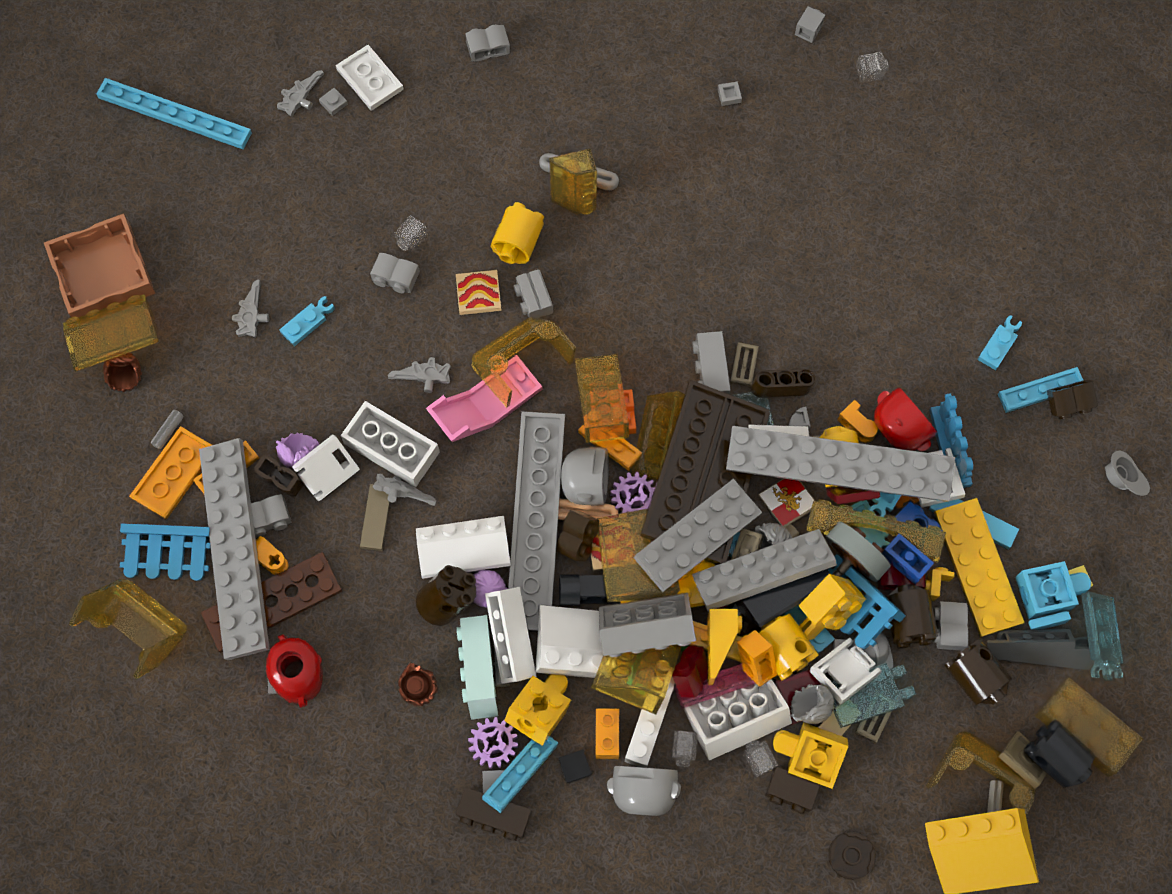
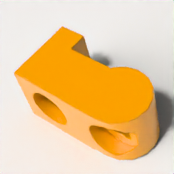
[837,400,878,443]

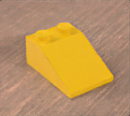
[707,609,742,685]

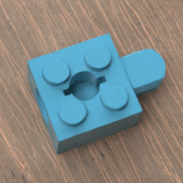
[1015,561,1091,619]

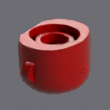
[874,387,937,452]
[266,634,323,708]

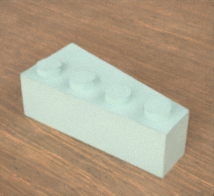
[457,615,498,719]

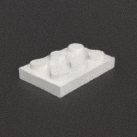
[336,45,404,111]

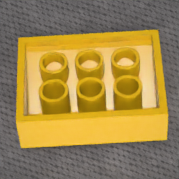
[925,808,1039,894]

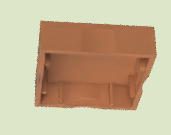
[44,214,156,323]

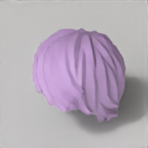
[276,432,319,469]
[473,570,508,608]

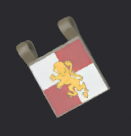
[758,478,828,538]

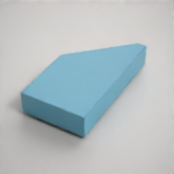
[1028,611,1071,630]

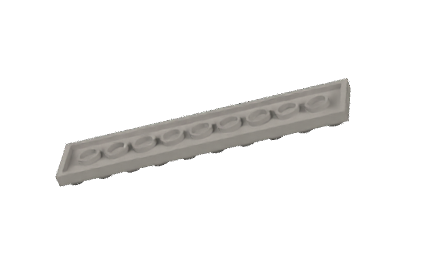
[508,412,565,631]
[726,426,955,502]
[199,438,270,660]

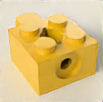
[799,574,866,640]
[504,674,571,746]
[773,722,848,789]

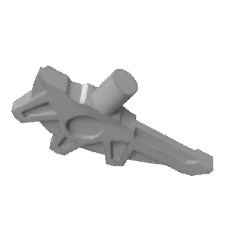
[277,70,324,116]
[232,280,269,337]
[388,357,451,393]
[373,474,436,506]

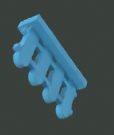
[929,393,973,488]
[120,524,211,581]
[828,554,906,649]

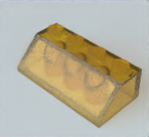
[549,149,597,215]
[631,391,685,481]

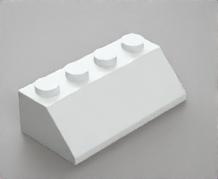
[416,516,511,579]

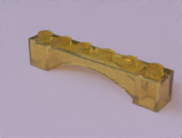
[807,499,946,562]

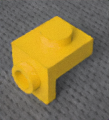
[924,567,954,601]

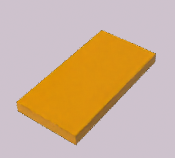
[129,426,212,520]

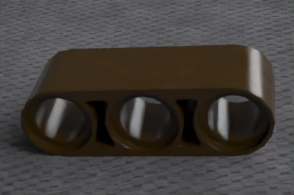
[751,369,816,398]

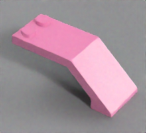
[426,355,543,442]

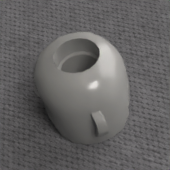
[561,447,609,506]
[607,766,681,816]

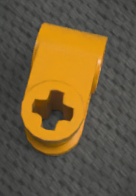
[256,536,289,575]

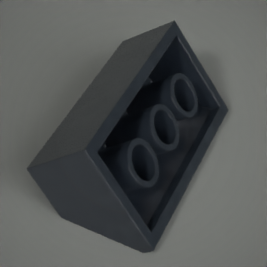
[735,569,831,627]

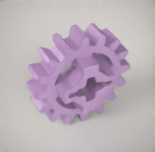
[611,472,655,520]
[468,717,518,769]

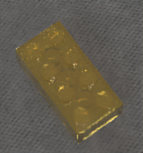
[575,354,629,443]
[1034,678,1143,777]

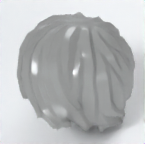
[755,523,792,550]
[790,685,834,724]

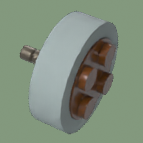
[825,521,891,582]

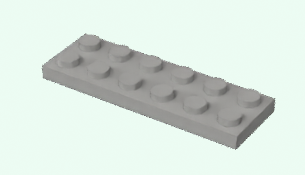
[633,479,762,593]
[692,529,837,611]

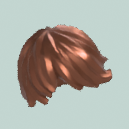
[103,350,142,392]
[398,663,438,706]

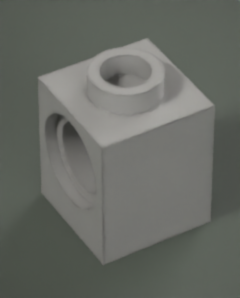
[795,7,825,43]

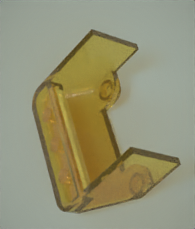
[471,317,576,408]
[69,579,187,679]
[926,731,1037,815]

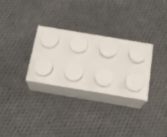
[341,401,440,487]

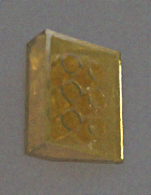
[63,294,159,372]
[597,509,680,602]
[591,644,682,715]

